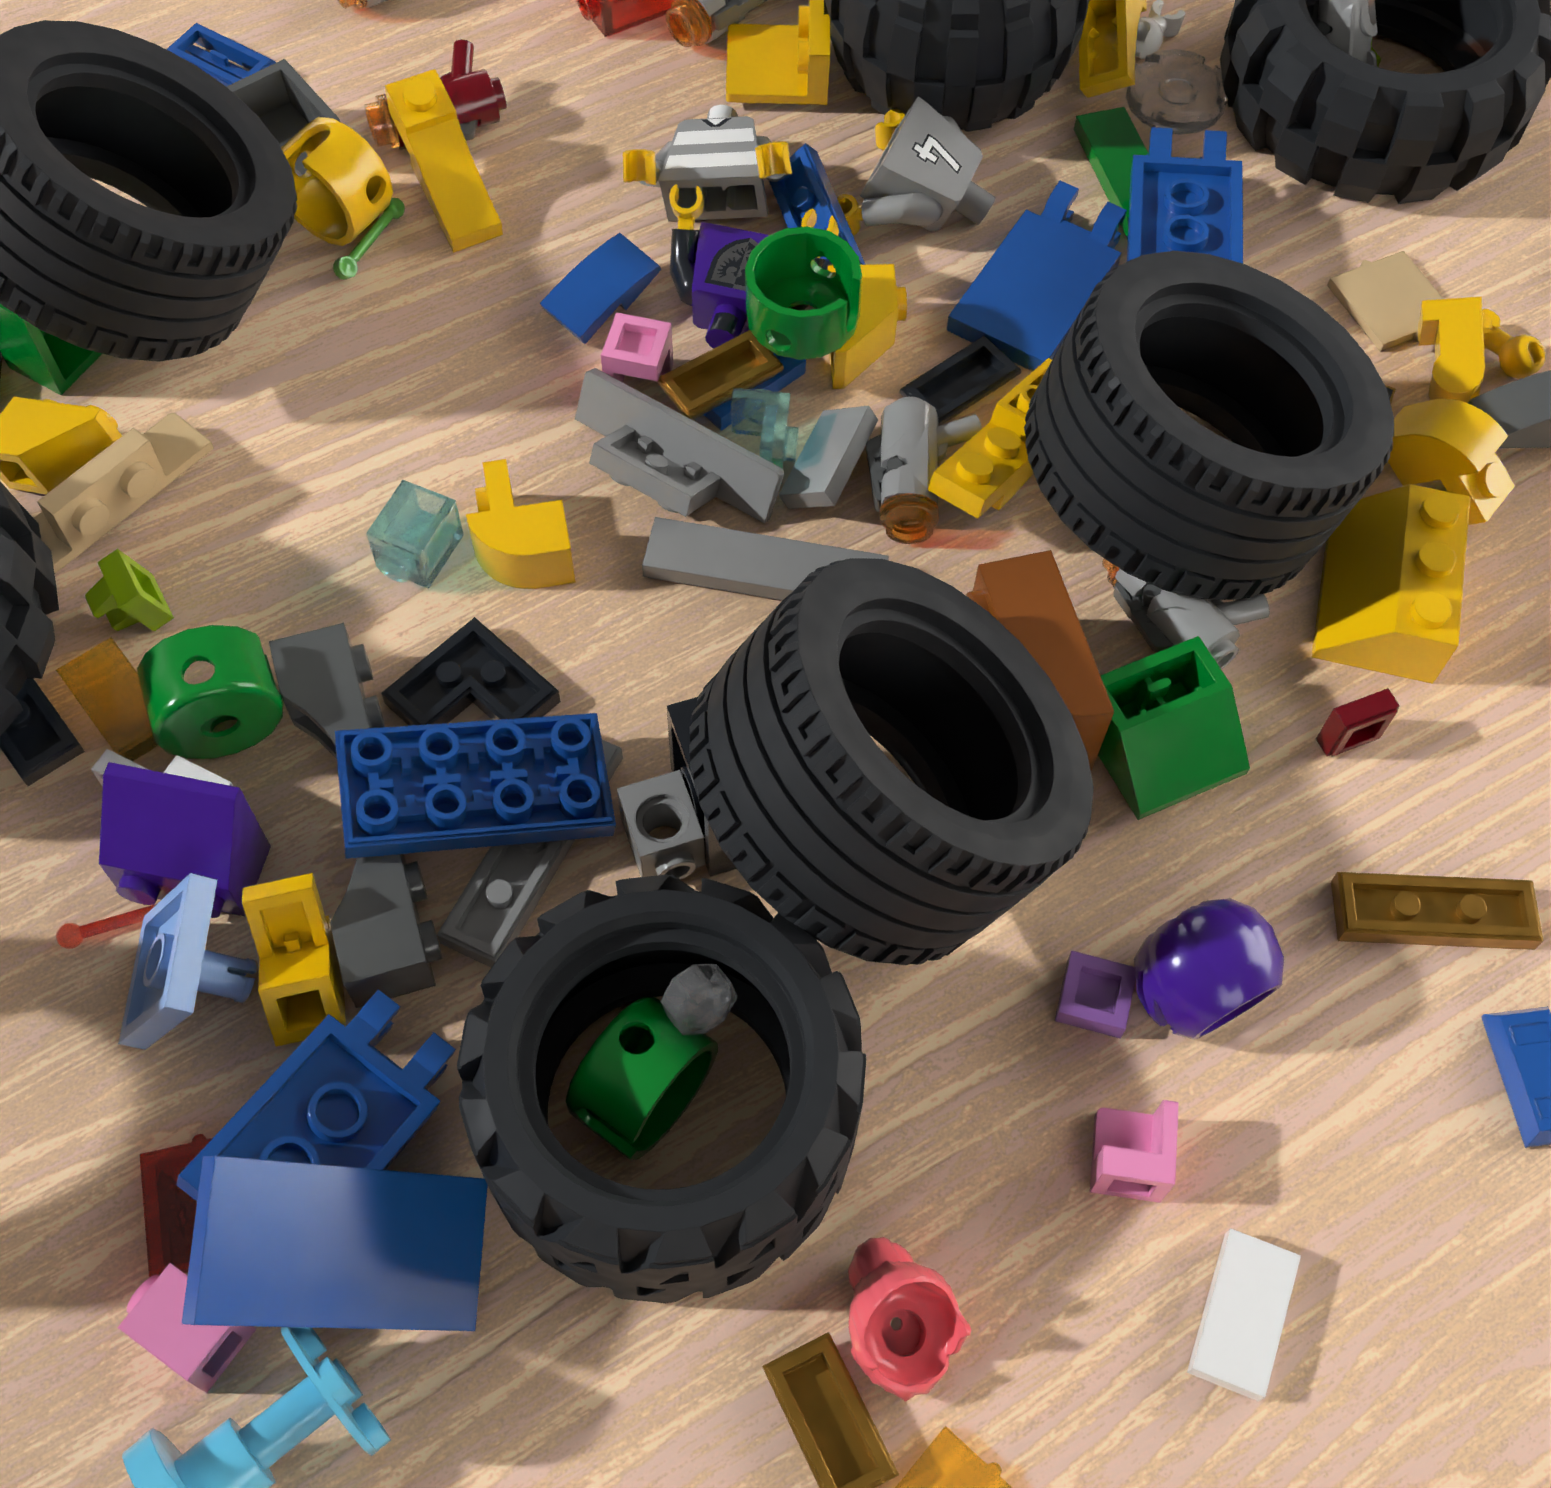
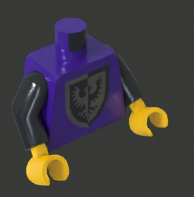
[669,184,839,349]

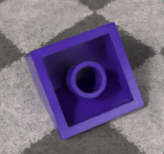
[99,762,271,918]

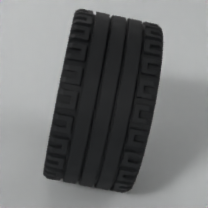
[0,20,297,362]
[1024,251,1394,600]
[689,558,1094,965]

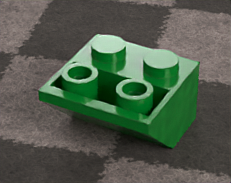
[1098,636,1250,820]

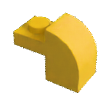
[1388,399,1515,525]
[466,459,576,589]
[242,873,345,1047]

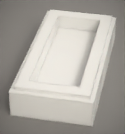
[1187,1228,1301,1402]

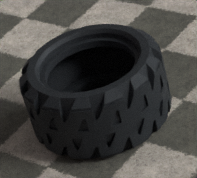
[457,875,866,1303]

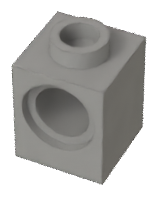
[617,770,705,880]

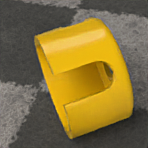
[281,117,393,246]

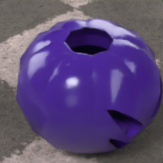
[1134,898,1284,1040]

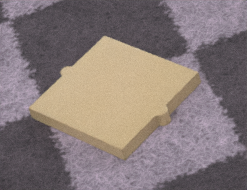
[1327,251,1444,352]

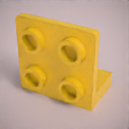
[726,0,830,105]

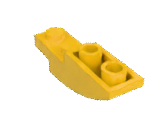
[928,358,1052,519]

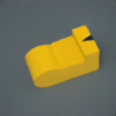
[1418,296,1485,403]

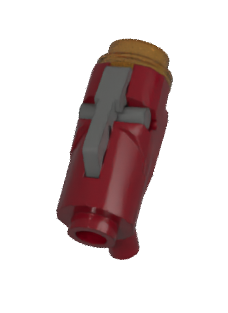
[364,39,507,150]

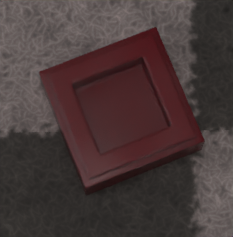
[1316,688,1400,757]

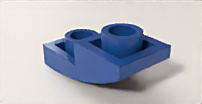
[540,233,662,344]

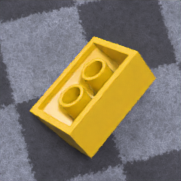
[1311,484,1470,684]

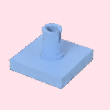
[118,873,257,1050]

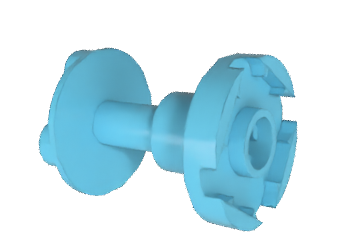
[122,1327,391,1488]

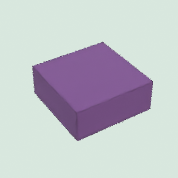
[1054,951,1136,1039]

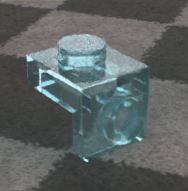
[731,388,799,484]

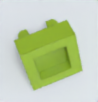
[85,548,174,631]

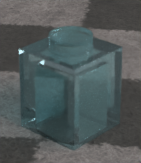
[366,480,464,589]

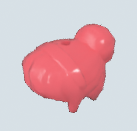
[848,1237,972,1402]

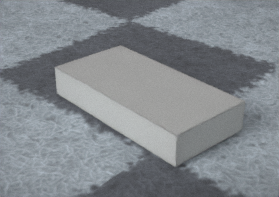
[779,406,878,509]

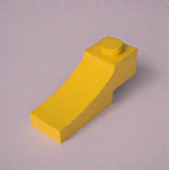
[1079,0,1147,98]
[384,69,503,253]

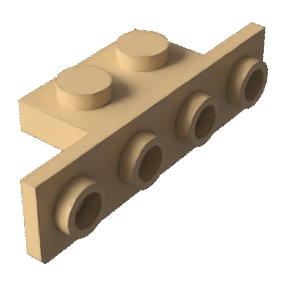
[34,413,214,574]

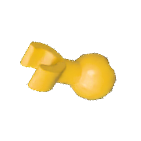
[1482,309,1545,379]

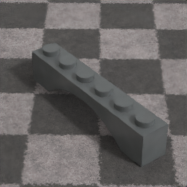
[269,623,442,1008]

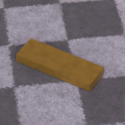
[1331,872,1544,950]

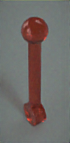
[56,903,158,949]

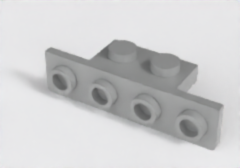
[575,368,784,523]

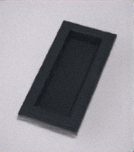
[900,336,1021,426]

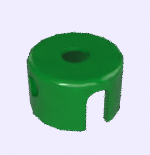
[745,226,862,360]
[137,625,283,759]
[565,996,718,1161]

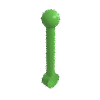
[333,198,405,280]

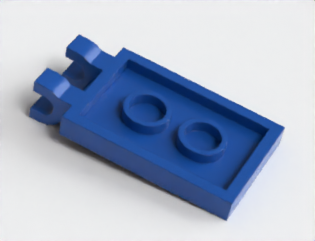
[1127,127,1243,263]
[946,180,1127,371]
[176,989,456,1201]

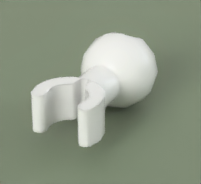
[1135,0,1185,59]

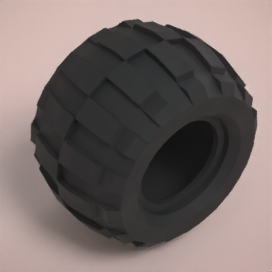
[824,0,1089,132]

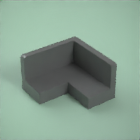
[227,59,340,176]

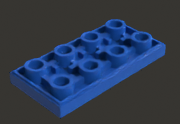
[335,713,616,859]
[182,1156,488,1331]

